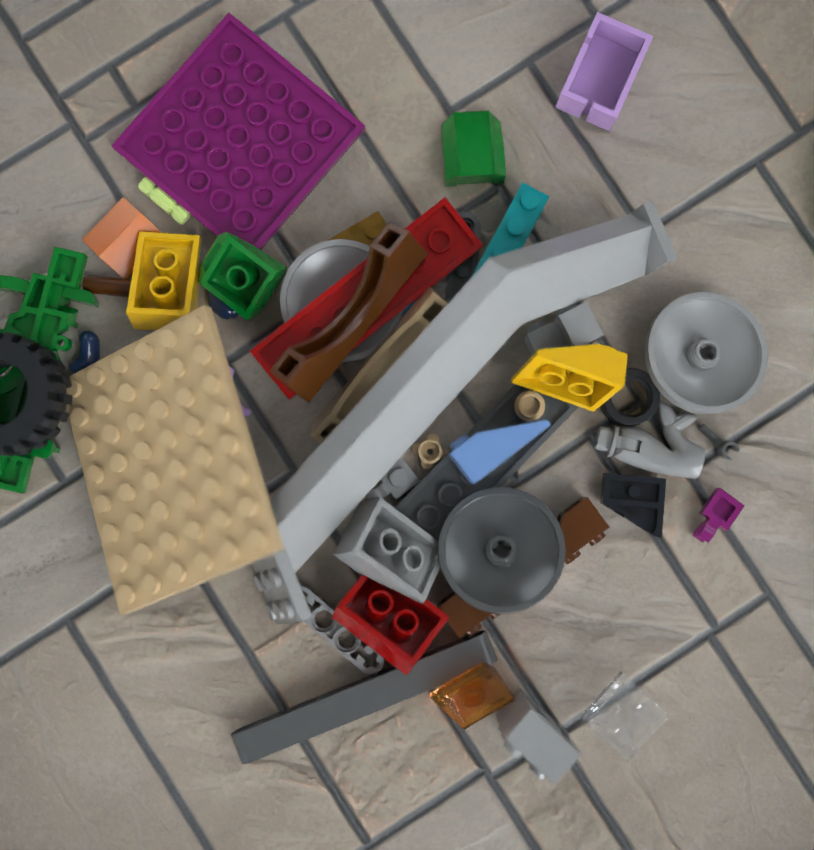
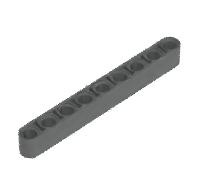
[231,630,498,764]

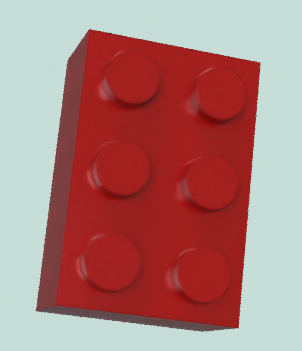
[332,575,450,676]

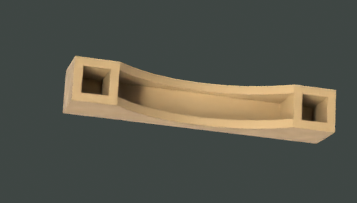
[310,286,449,444]

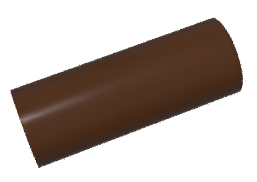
[83,275,131,298]

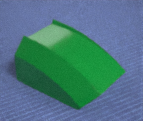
[441,110,506,187]
[198,232,287,320]

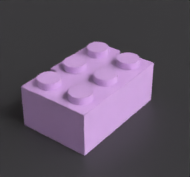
[555,12,653,131]

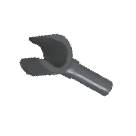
[699,424,740,460]

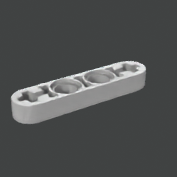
[300,584,384,674]

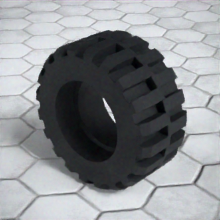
[0,332,73,456]

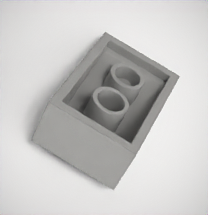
[333,497,441,603]

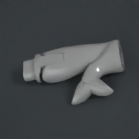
[594,401,705,479]

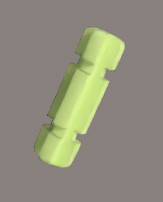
[138,177,191,224]

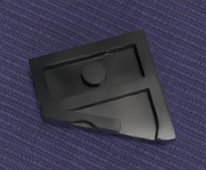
[600,473,666,538]

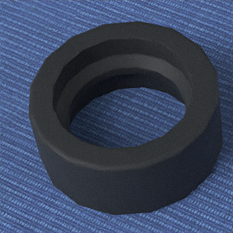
[600,368,660,426]

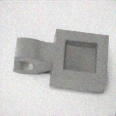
[366,457,420,500]

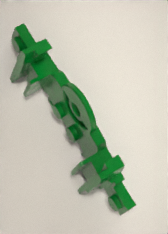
[0,246,99,494]

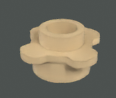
[412,434,448,470]

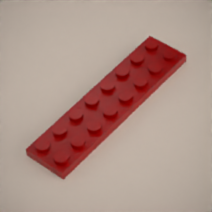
[250,197,484,400]

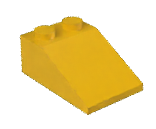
[126,231,201,331]
[511,344,628,412]

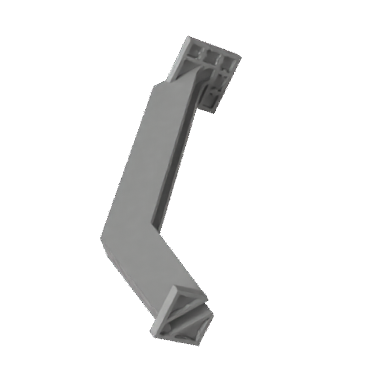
[252,201,677,625]

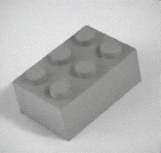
[496,688,582,785]

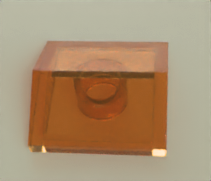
[430,662,515,730]

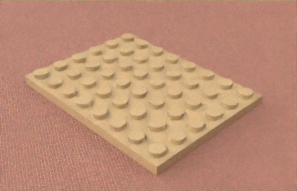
[66,305,284,615]

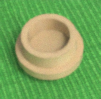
[514,391,545,422]

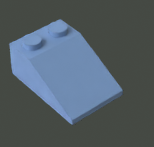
[448,420,551,484]

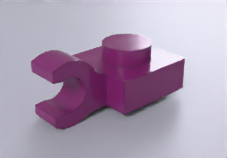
[692,488,745,543]

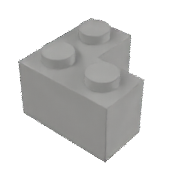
[523,301,604,355]

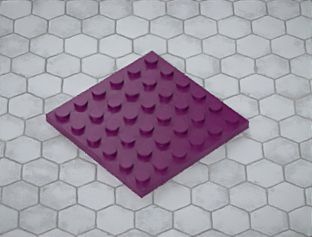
[111,12,366,250]

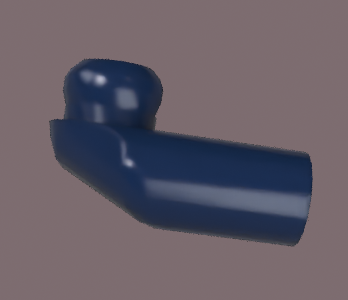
[207,290,239,320]
[69,330,100,373]

